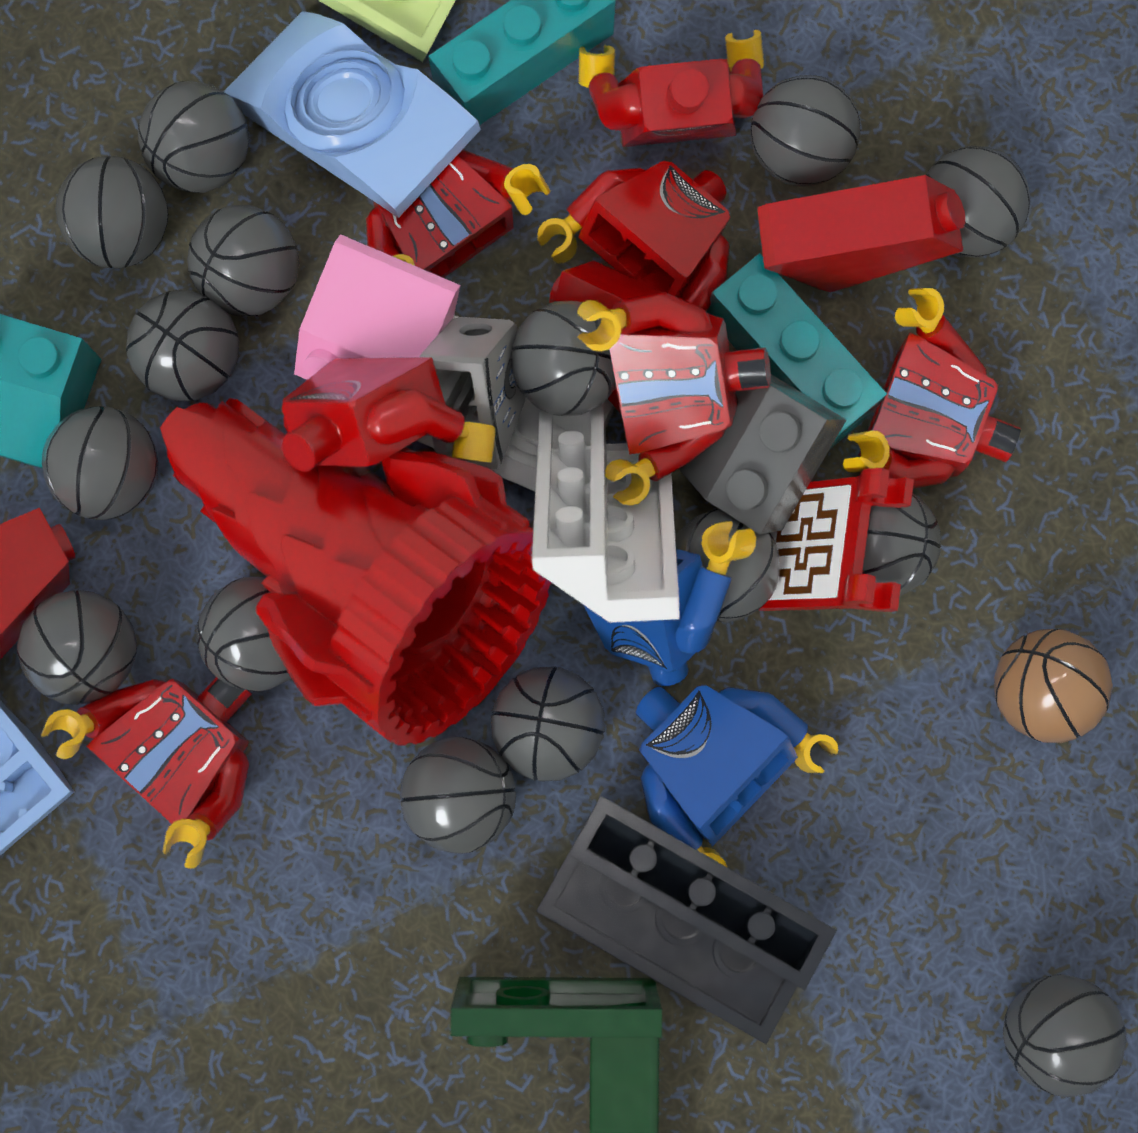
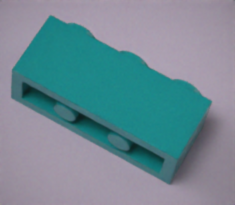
[428,0,616,126]
[707,253,887,450]

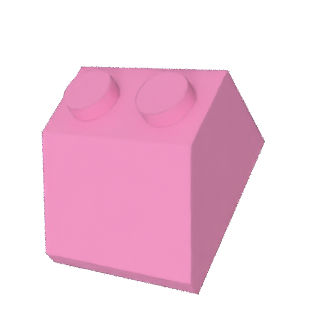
[294,234,460,380]

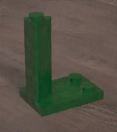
[451,977,662,1133]

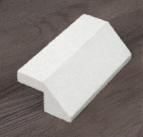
[532,403,679,622]

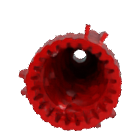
[160,398,552,746]

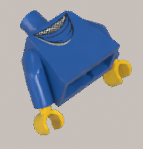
[583,521,756,686]
[636,685,838,867]

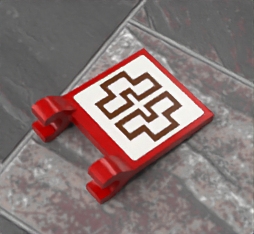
[758,468,914,612]

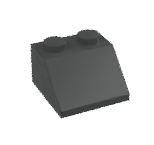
[679,374,846,535]

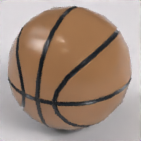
[994,629,1113,743]

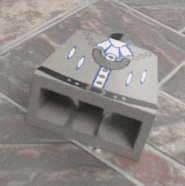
[420,317,526,469]

